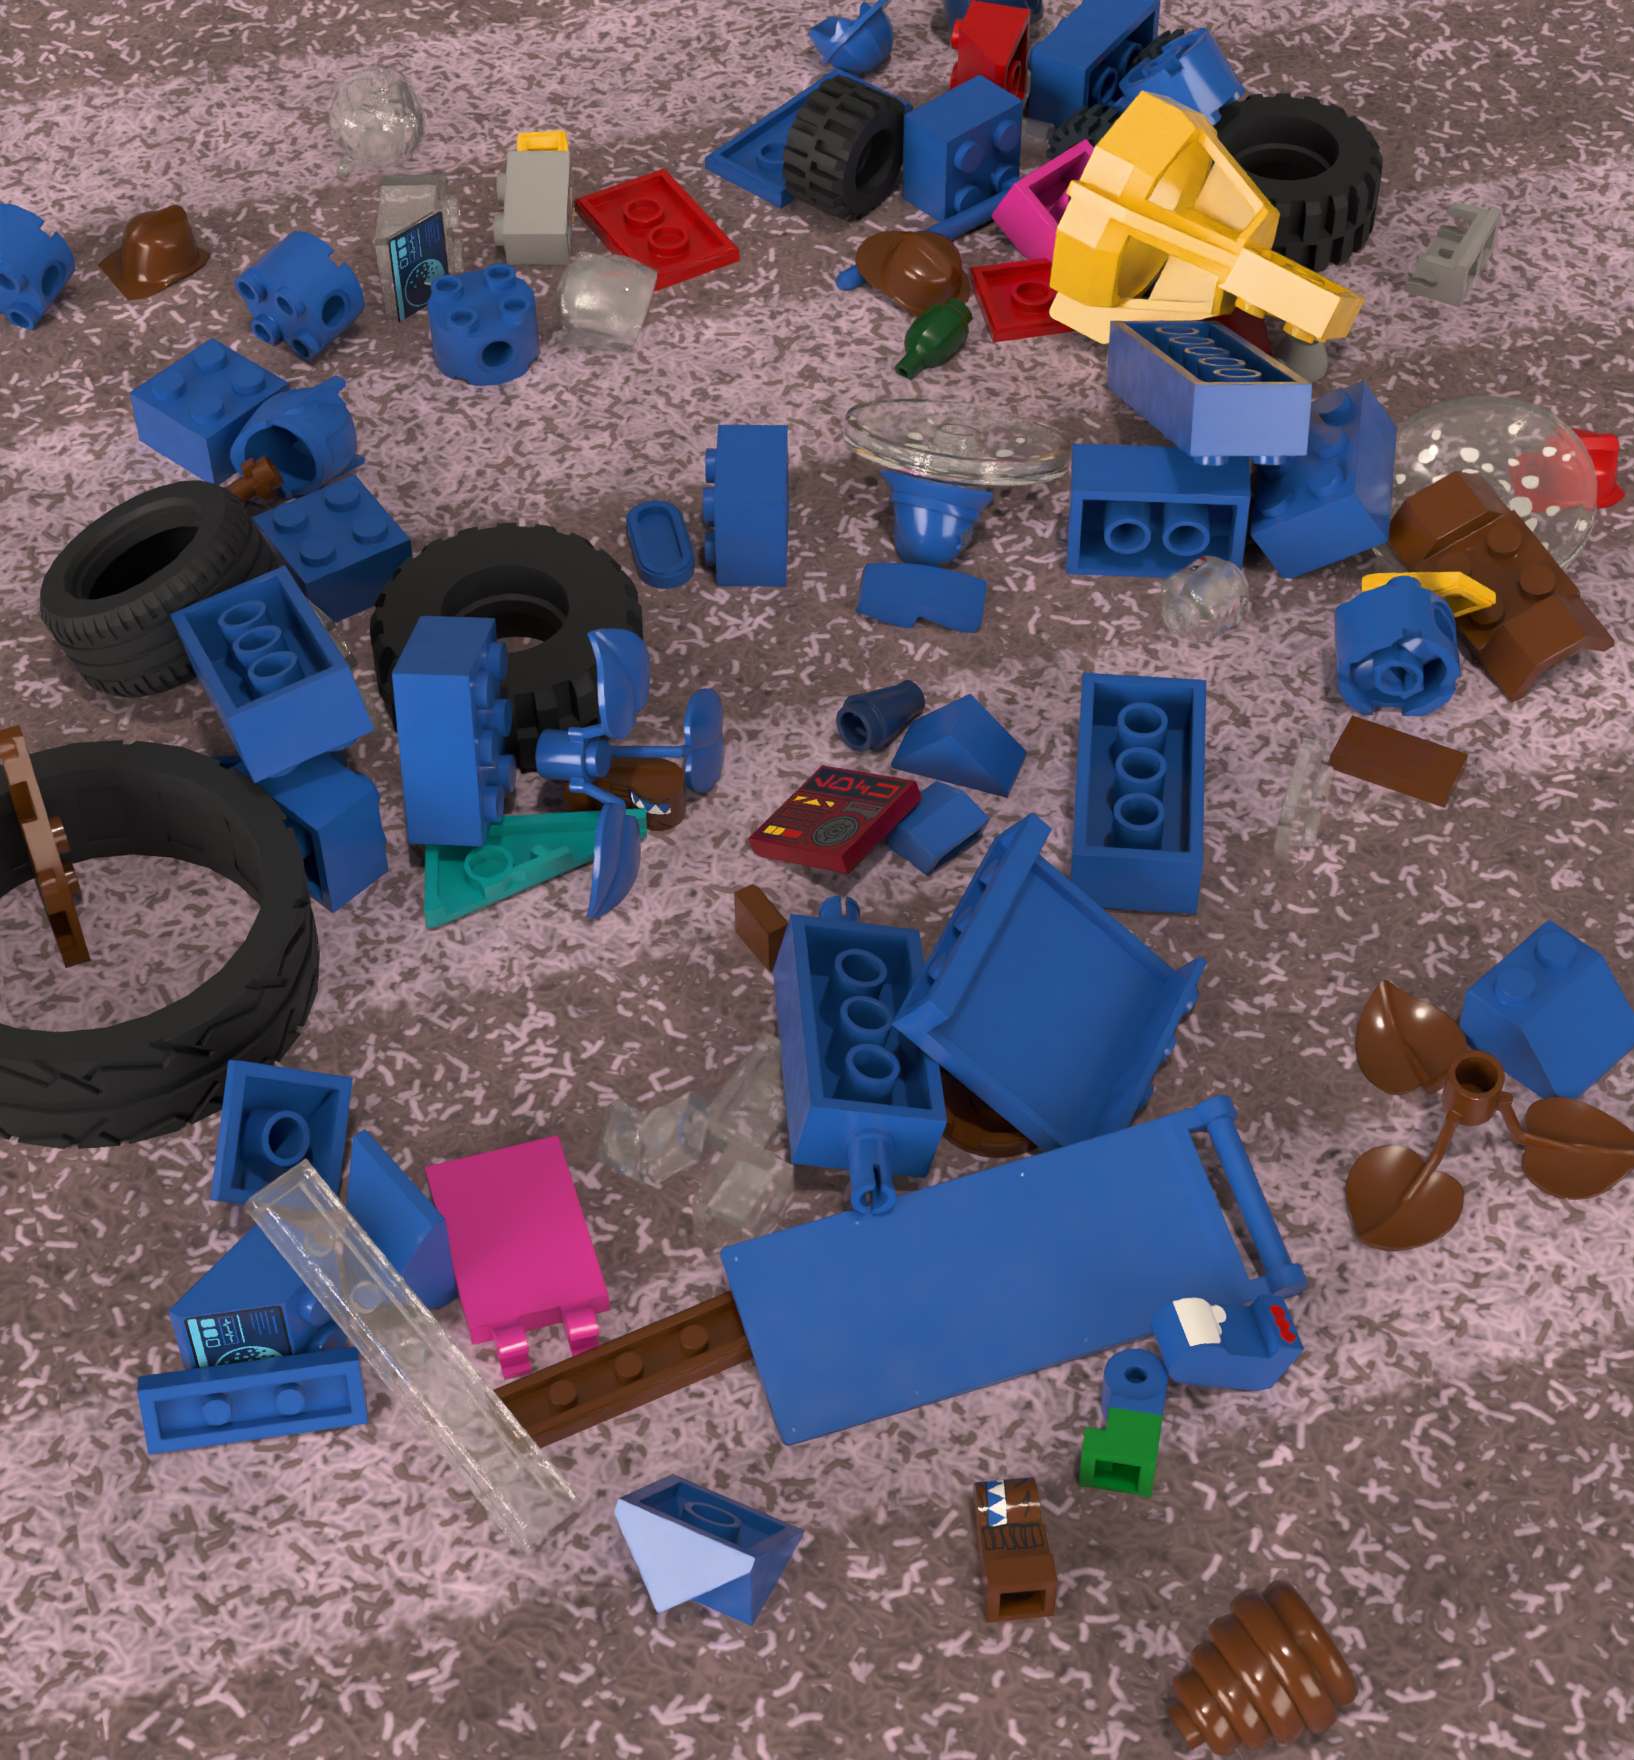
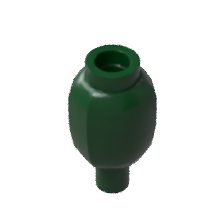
[895,298,972,380]

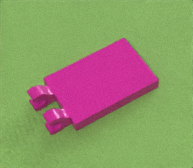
[425,1135,610,1380]

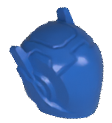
[230,376,365,499]

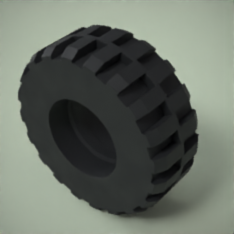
[370,523,644,771]

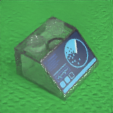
[375,174,465,324]

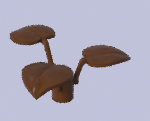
[1345,980,1634,1252]

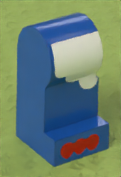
[1150,1295,1304,1391]

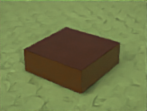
[734,884,788,973]

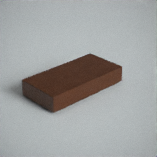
[1328,715,1468,808]

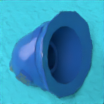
[879,469,994,569]

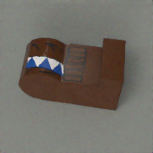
[563,757,686,831]
[973,1477,1057,1623]

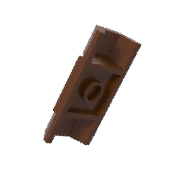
[1386,471,1614,703]

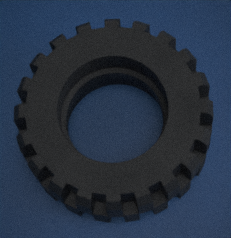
[1211,93,1383,272]

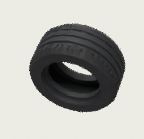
[40,480,280,698]

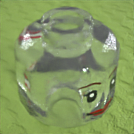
[1161,555,1249,644]

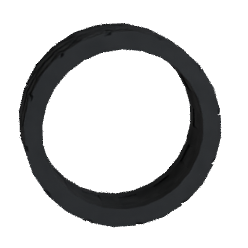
[0,740,320,1149]

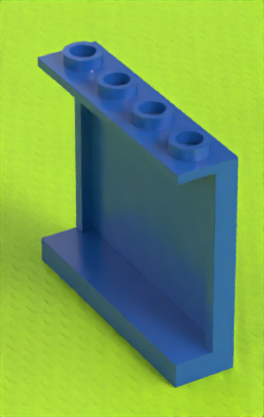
[892,812,1207,1152]

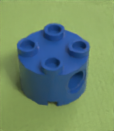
[1119,27,1246,126]
[0,203,75,330]
[234,231,365,362]
[427,263,540,386]
[1334,576,1460,717]

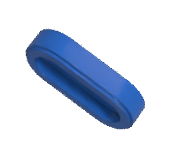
[626,500,695,589]

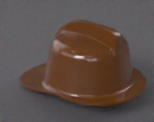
[98,204,210,301]
[855,230,971,317]

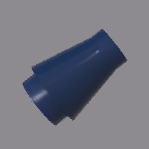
[836,680,925,752]

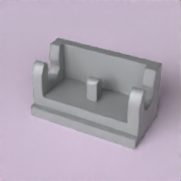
[1404,203,1502,308]

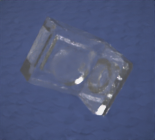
[597,1091,711,1186]

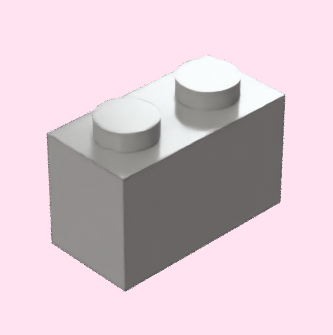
[494,151,574,265]

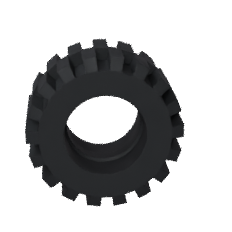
[782,75,908,222]

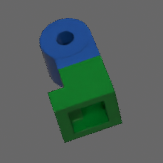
[1078,1349,1168,1497]

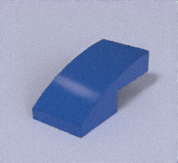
[856,563,987,633]

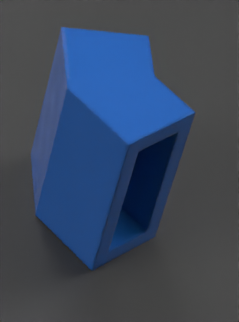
[886,781,990,876]

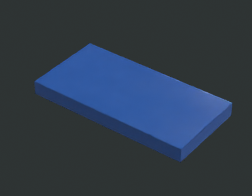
[705,68,913,208]

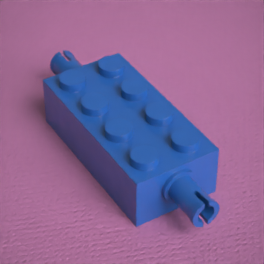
[773,895,947,1215]

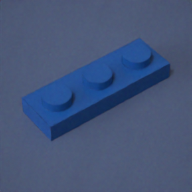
[137,1346,368,1455]

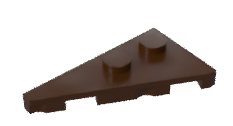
[0,725,91,968]

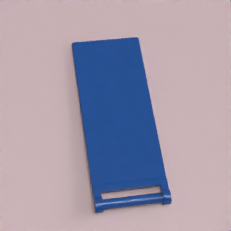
[720,1095,1309,1446]

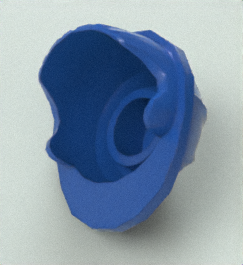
[808,0,894,74]

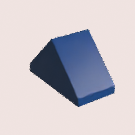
[891,693,1027,798]

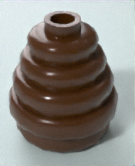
[1166,1580,1359,1757]

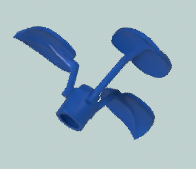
[535,628,725,918]

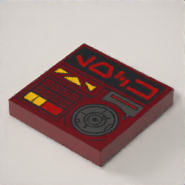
[748,765,922,874]

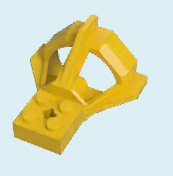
[1049,91,1366,344]

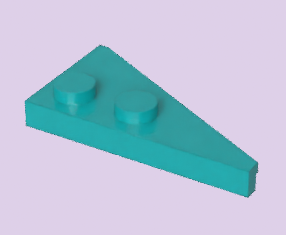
[424,808,647,928]

